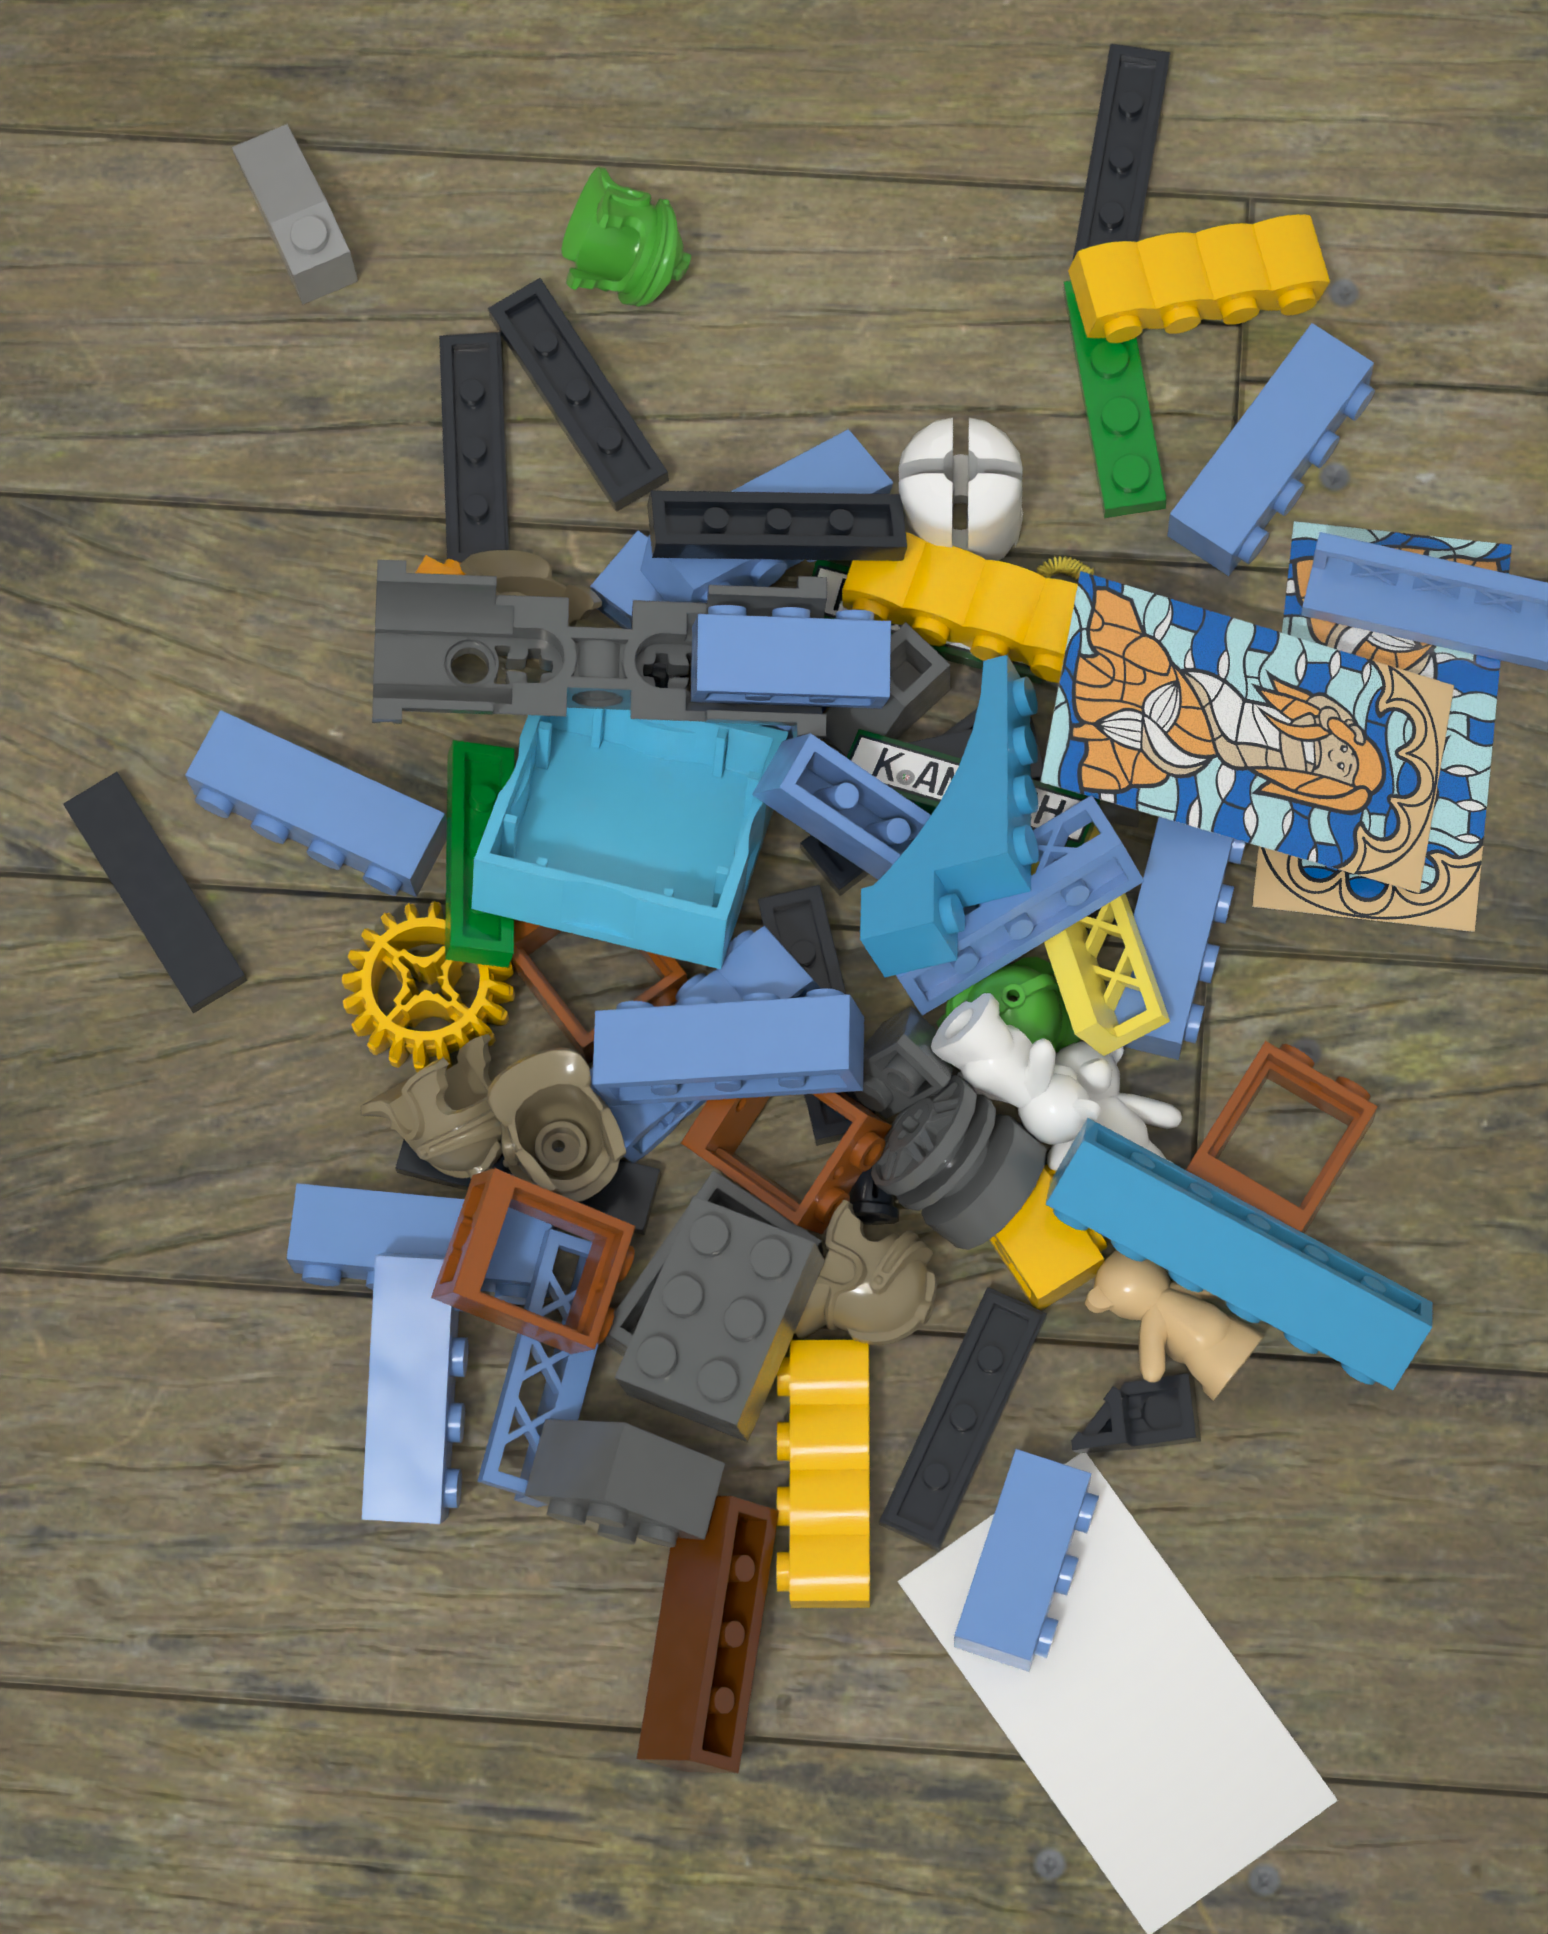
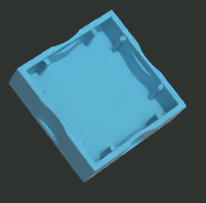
[471,708,789,969]

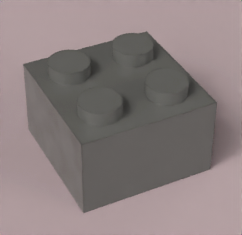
[524,1419,725,1547]

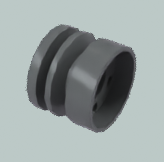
[871,1075,1046,1250]

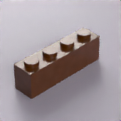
[637,1496,779,1773]

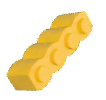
[1068,214,1330,343]
[842,532,1078,683]
[777,1340,870,1608]

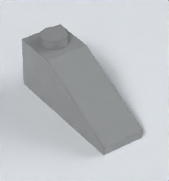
[232,124,358,305]

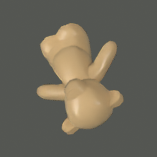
[1085,1250,1265,1401]

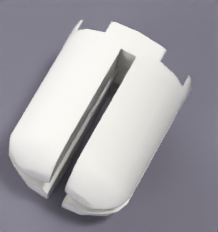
[899,417,1023,561]

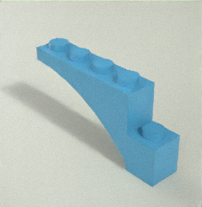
[860,655,1039,977]

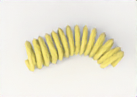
[1036,556,1094,580]

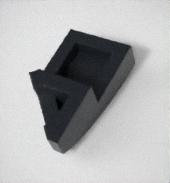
[1071,1373,1201,1453]

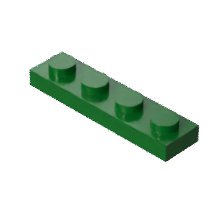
[1063,281,1166,518]
[445,740,514,968]

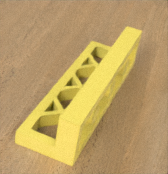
[1031,826,1170,1056]

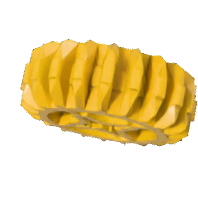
[342,901,515,1072]

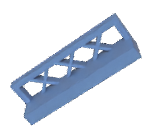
[1301,532,1548,671]
[896,795,1144,1016]
[477,1229,598,1507]

